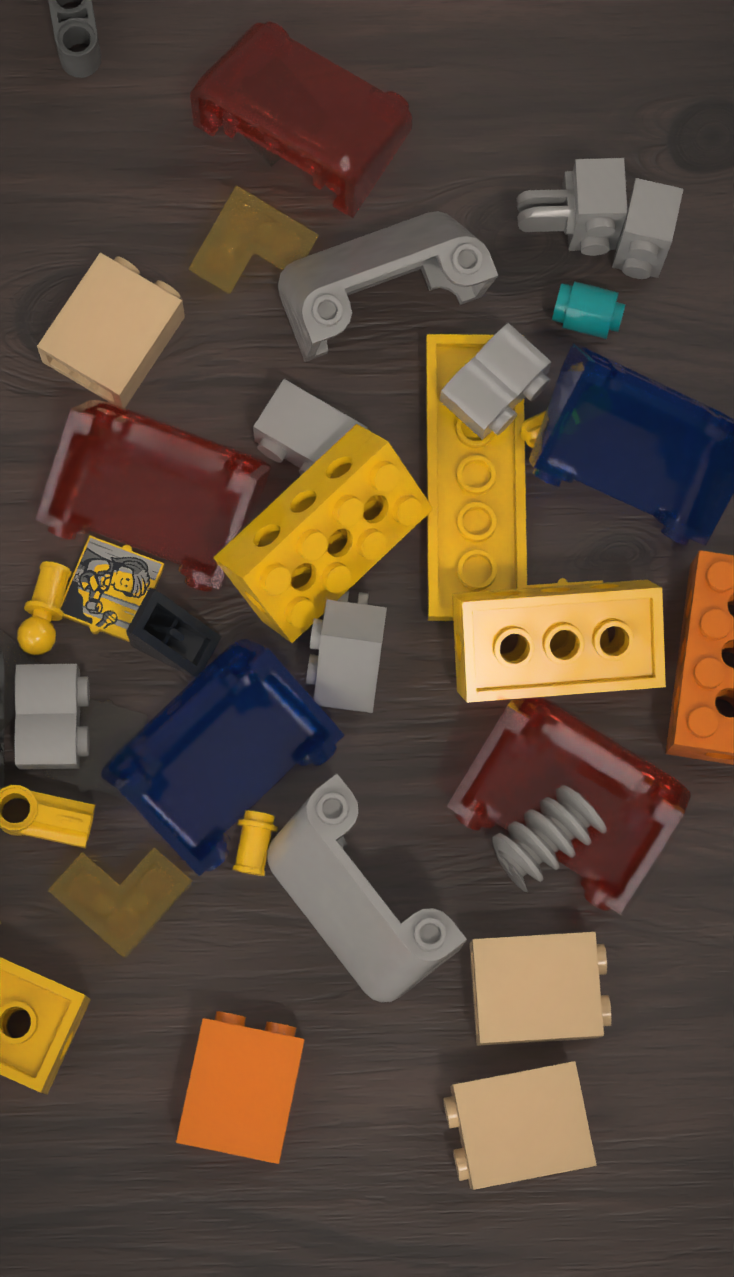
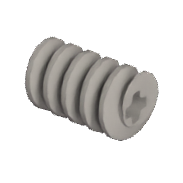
[492,785,607,892]

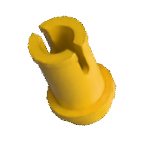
[233,810,278,876]

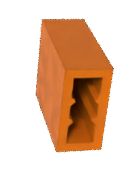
[176,1011,305,1164]

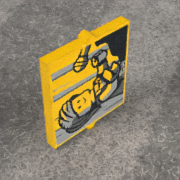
[60,535,165,642]

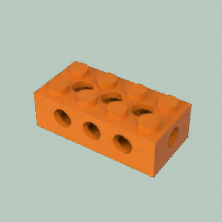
[665,550,734,765]

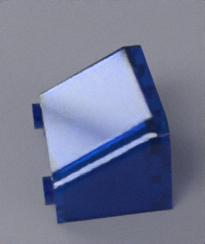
[529,343,734,546]
[101,639,345,876]

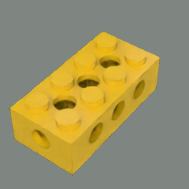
[213,424,433,643]
[452,580,666,703]
[0,957,91,1094]

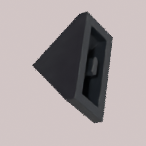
[126,588,222,679]

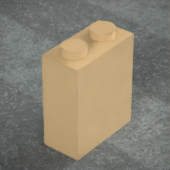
[37,252,185,410]
[470,932,611,1046]
[443,1061,597,1190]

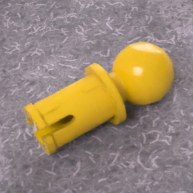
[17,561,72,655]

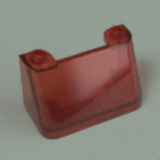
[190,21,413,218]
[35,400,271,592]
[447,697,691,914]

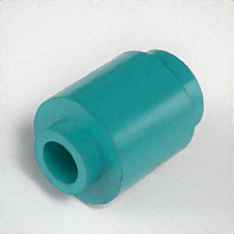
[552,281,626,339]

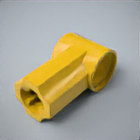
[0,785,95,849]

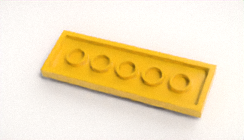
[426,334,527,621]

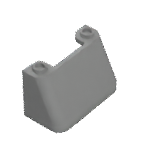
[278,211,498,362]
[267,774,467,1003]

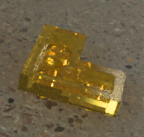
[188,185,319,294]
[48,847,193,959]

